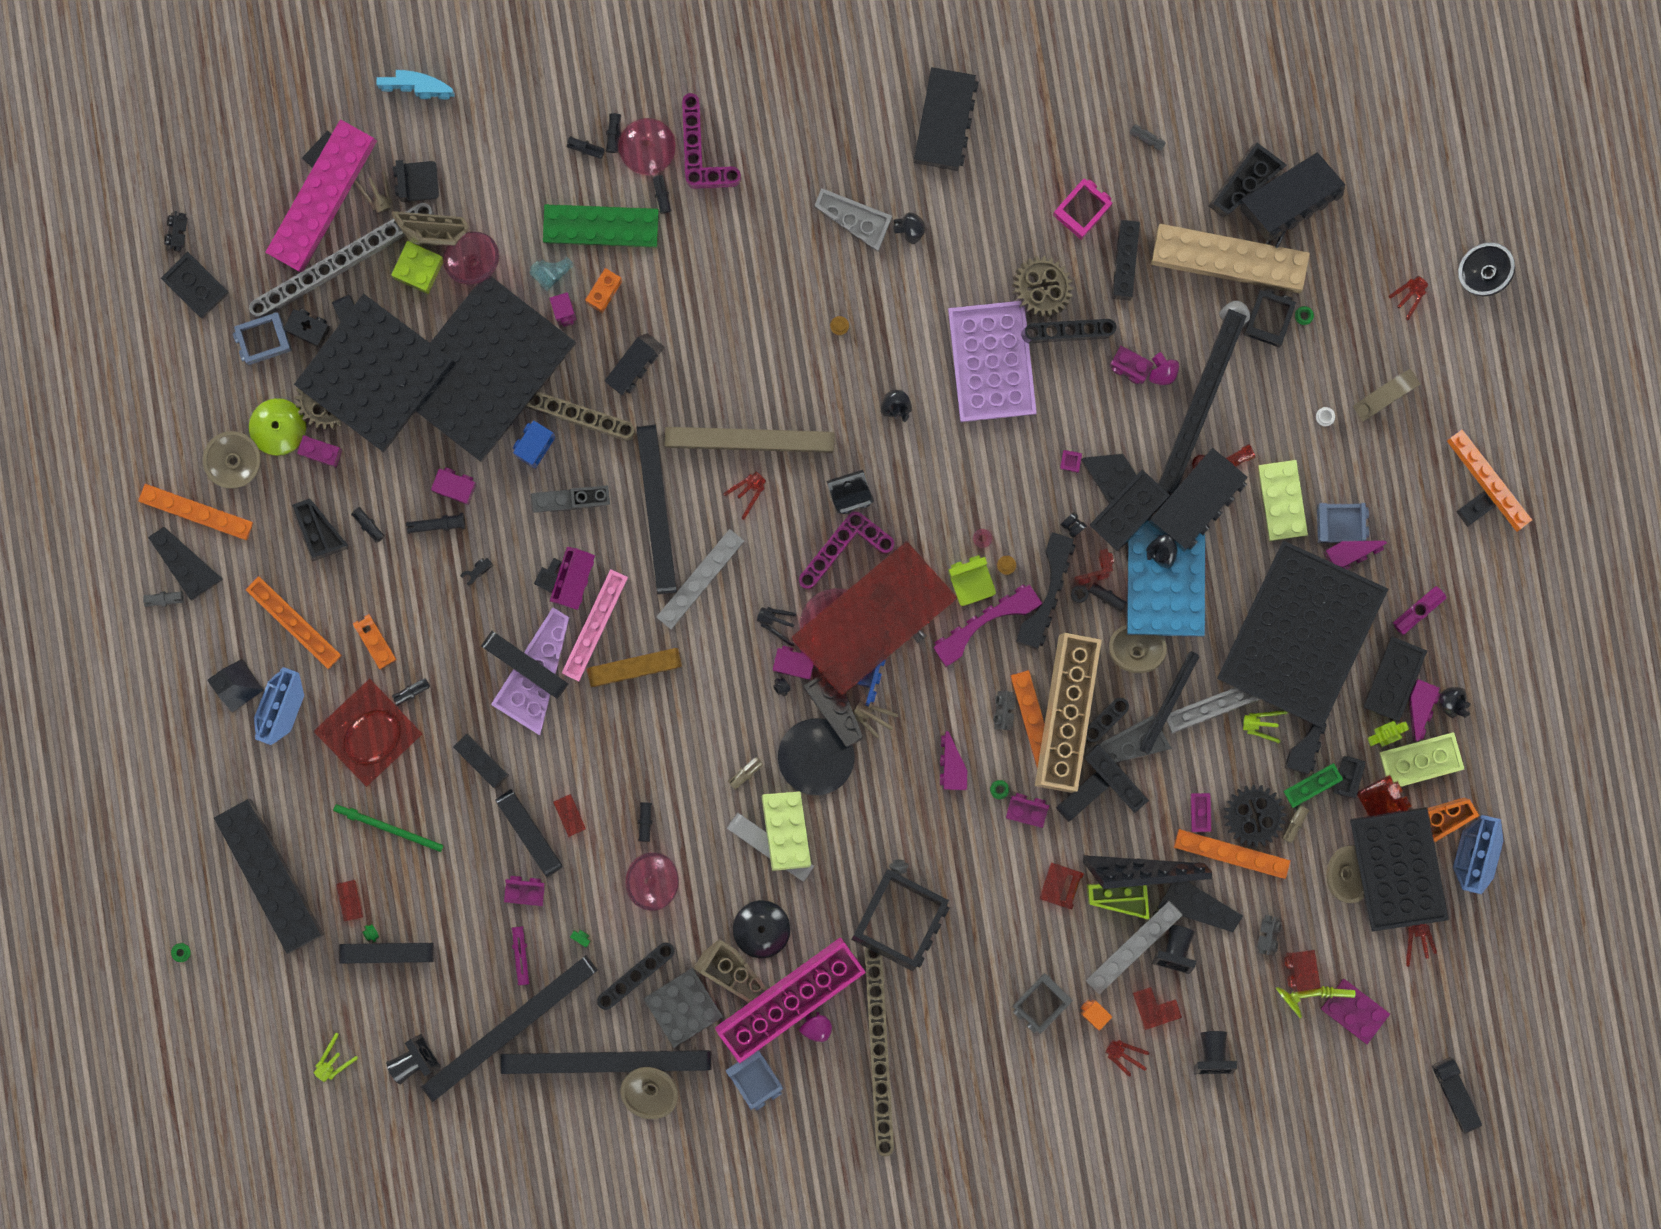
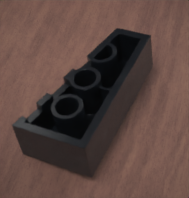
[1208,142,1287,217]

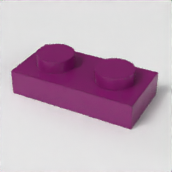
[1190,793,1211,832]

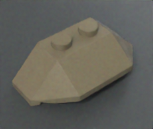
[392,211,469,246]

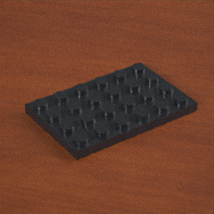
[1350,807,1449,932]

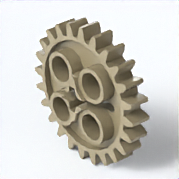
[1012,256,1073,318]
[295,389,342,431]

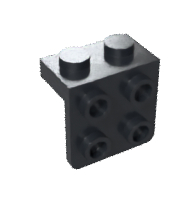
[393,160,439,202]
[827,470,874,514]

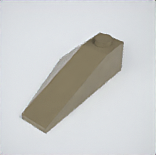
[694,939,768,1003]

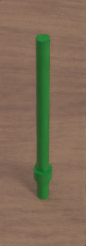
[333,804,444,852]

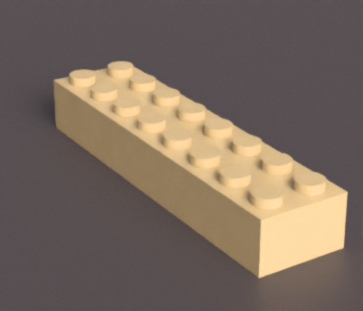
[1150,224,1310,294]
[1035,633,1102,793]

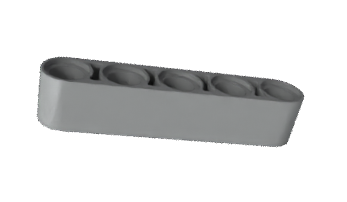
[727,812,815,882]

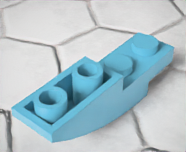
[376,70,455,100]

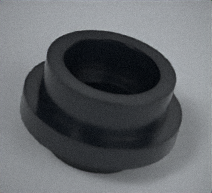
[773,678,790,696]

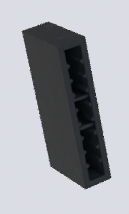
[914,67,979,171]
[1240,152,1346,242]
[1149,448,1248,552]

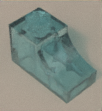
[529,257,574,292]

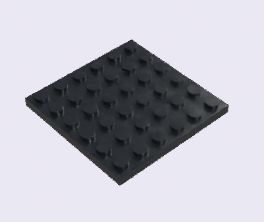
[294,293,454,452]

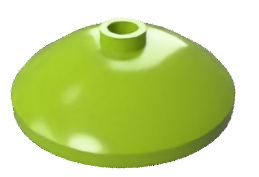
[249,398,307,456]

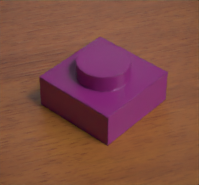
[1060,450,1082,473]

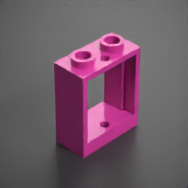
[1053,178,1112,240]

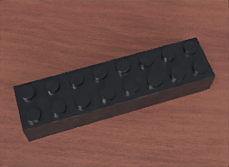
[214,799,324,954]

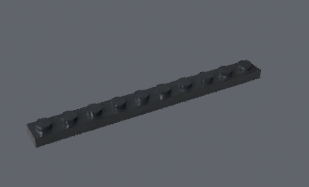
[1158,309,1247,493]

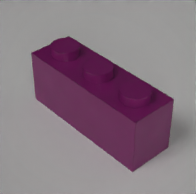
[550,547,595,610]

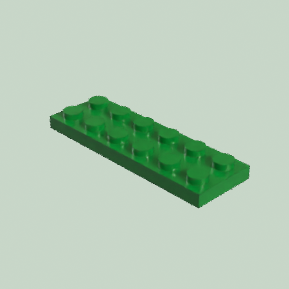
[543,204,659,248]

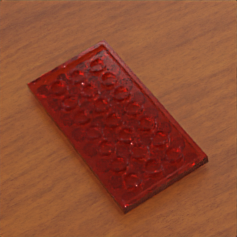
[791,541,957,696]

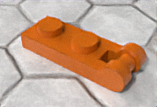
[353,614,397,670]

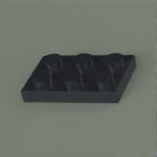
[161,251,229,319]

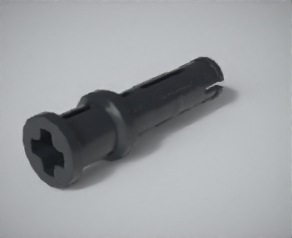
[406,512,466,534]

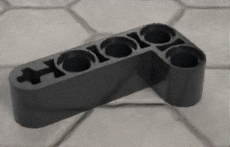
[1432,1057,1482,1134]

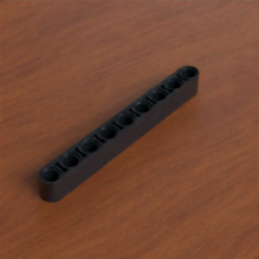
[637,424,677,595]

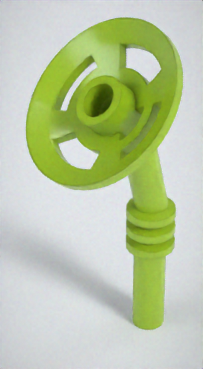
[1276,986,1355,1019]

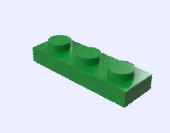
[1283,763,1343,808]

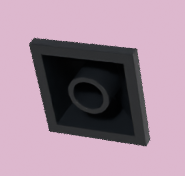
[207,659,264,713]

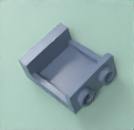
[1317,503,1369,543]
[726,1050,783,1111]

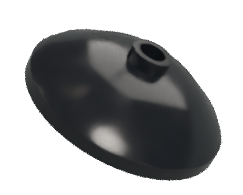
[1458,243,1516,297]
[733,900,791,958]

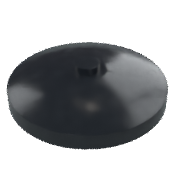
[778,718,855,796]

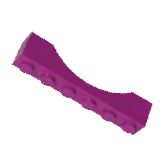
[933,584,1042,668]

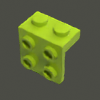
[948,555,996,606]

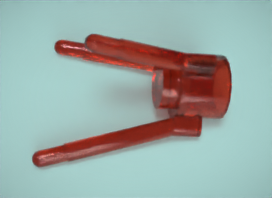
[1389,276,1428,320]
[723,471,766,520]
[1406,924,1437,967]
[1105,1039,1150,1077]

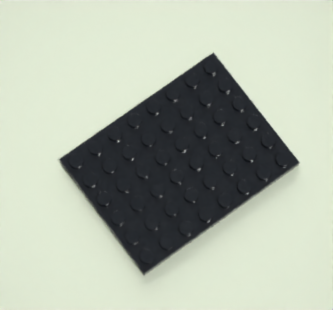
[416,273,577,462]
[1217,540,1389,728]

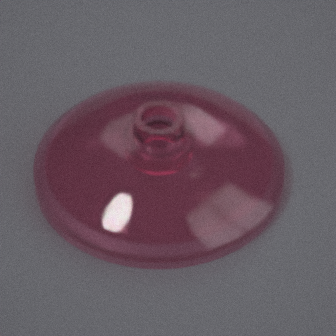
[619,118,676,175]
[443,232,500,285]
[625,852,679,911]

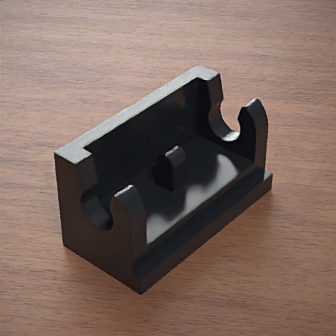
[1333,756,1366,799]

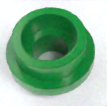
[1295,306,1314,325]
[990,780,1010,799]
[362,924,379,943]
[171,943,191,962]

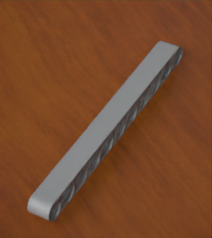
[249,203,434,318]

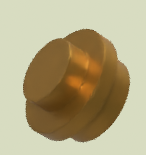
[830,316,849,335]
[997,556,1016,575]

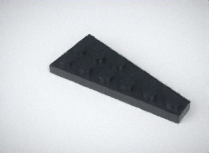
[1083,855,1212,889]

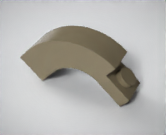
[1353,368,1421,422]

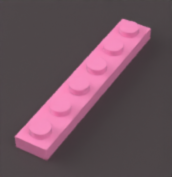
[562,569,628,682]

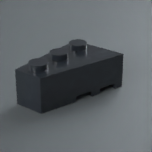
[605,333,665,395]
[292,498,349,562]

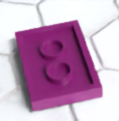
[1320,978,1390,1045]

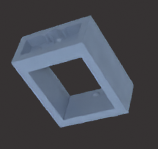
[233,312,292,365]

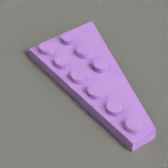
[491,608,569,735]

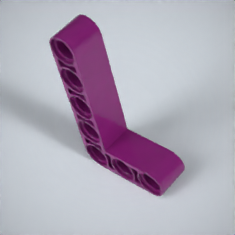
[682,93,741,189]
[799,512,894,590]

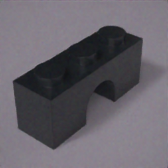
[453,733,509,789]

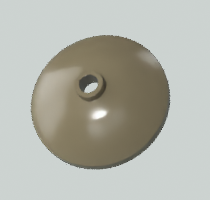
[203,431,261,489]
[1109,625,1167,673]
[1326,845,1365,903]
[620,1067,678,1119]

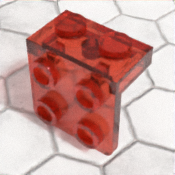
[1073,549,1114,585]
[1357,775,1412,816]

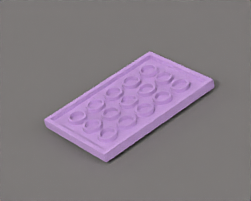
[948,301,1037,422]

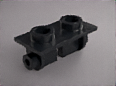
[164,211,188,252]

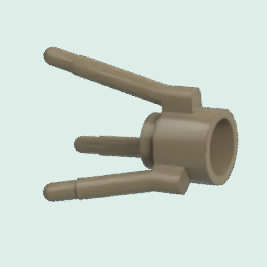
[354,171,392,214]
[853,701,898,738]

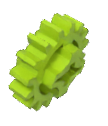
[1367,721,1409,747]

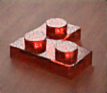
[1132,987,1182,1030]

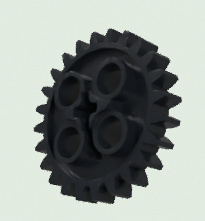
[1223,785,1286,847]

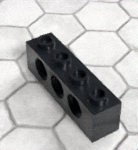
[1112,220,1140,301]

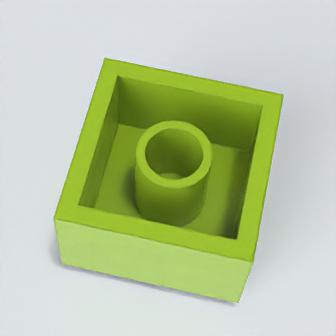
[391,241,444,294]

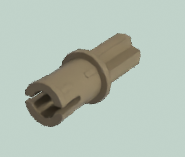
[728,757,763,790]
[1282,805,1310,843]

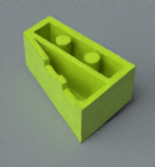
[1087,884,1149,919]

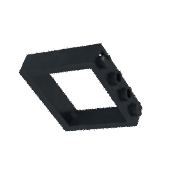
[851,869,950,971]

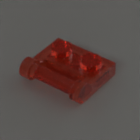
[1039,862,1084,910]

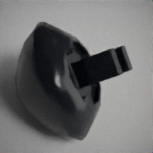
[894,212,925,244]
[880,390,912,422]
[1146,534,1178,569]
[1440,687,1471,718]

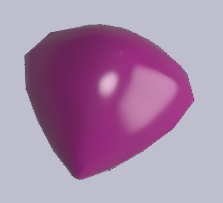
[1149,352,1179,385]
[799,1012,832,1042]

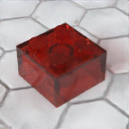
[1284,949,1321,992]

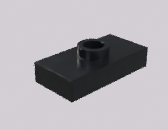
[1456,491,1496,527]

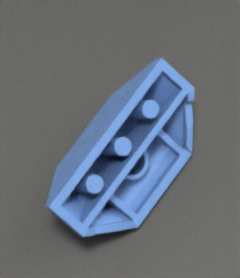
[254,667,304,745]
[1453,815,1503,894]

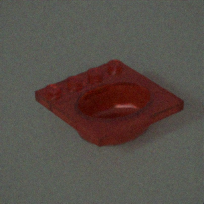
[313,678,423,787]

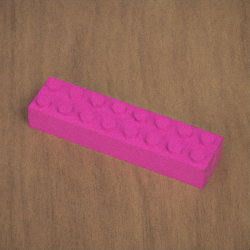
[265,119,377,272]
[715,937,866,1064]

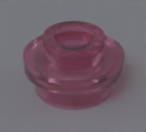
[973,529,992,548]

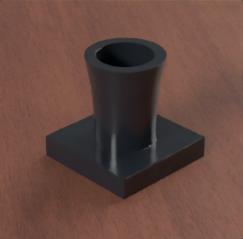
[1152,925,1196,974]
[1194,1031,1237,1075]
[386,1034,441,1085]

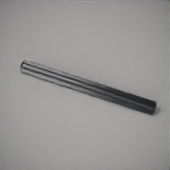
[1140,651,1199,754]

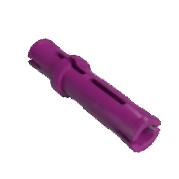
[511,926,530,986]

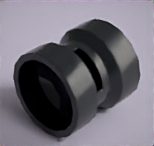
[1060,512,1087,538]

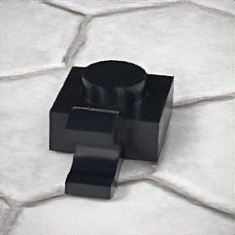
[460,558,494,586]
[534,558,562,593]

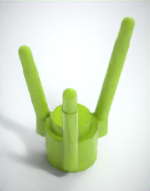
[1243,711,1288,743]
[313,1033,358,1082]

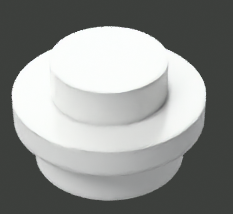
[1316,407,1335,426]

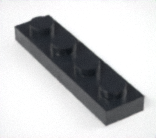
[1084,744,1149,813]

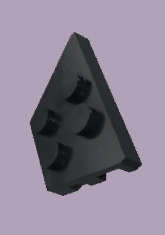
[1081,454,1136,504]

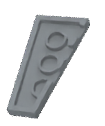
[815,188,892,252]

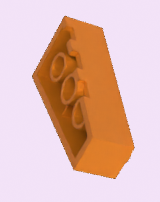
[1428,797,1479,842]

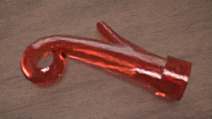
[1192,444,1256,468]

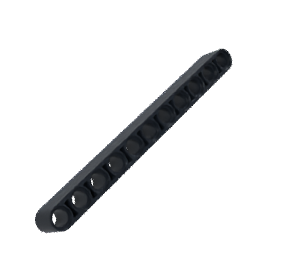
[421,955,598,1102]
[500,1050,712,1074]

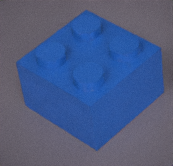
[512,420,556,469]

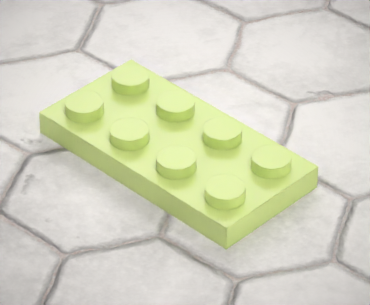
[1258,460,1308,541]
[1379,732,1464,790]
[762,791,811,871]

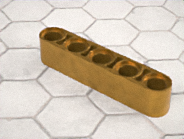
[586,648,682,687]

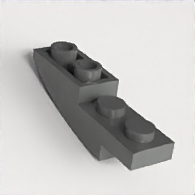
[530,485,610,513]

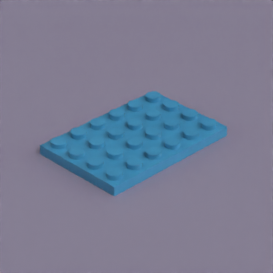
[1127,521,1205,637]

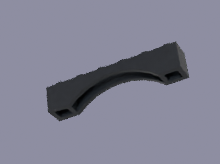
[1016,532,1076,649]
[1285,714,1330,774]

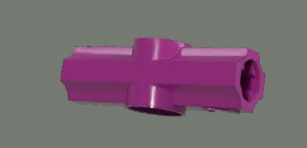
[1392,586,1447,635]

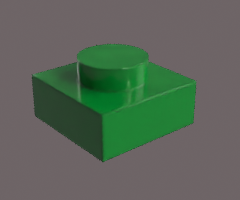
[570,930,591,948]

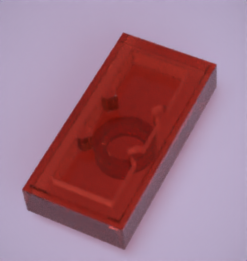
[553,794,586,837]
[336,880,364,922]

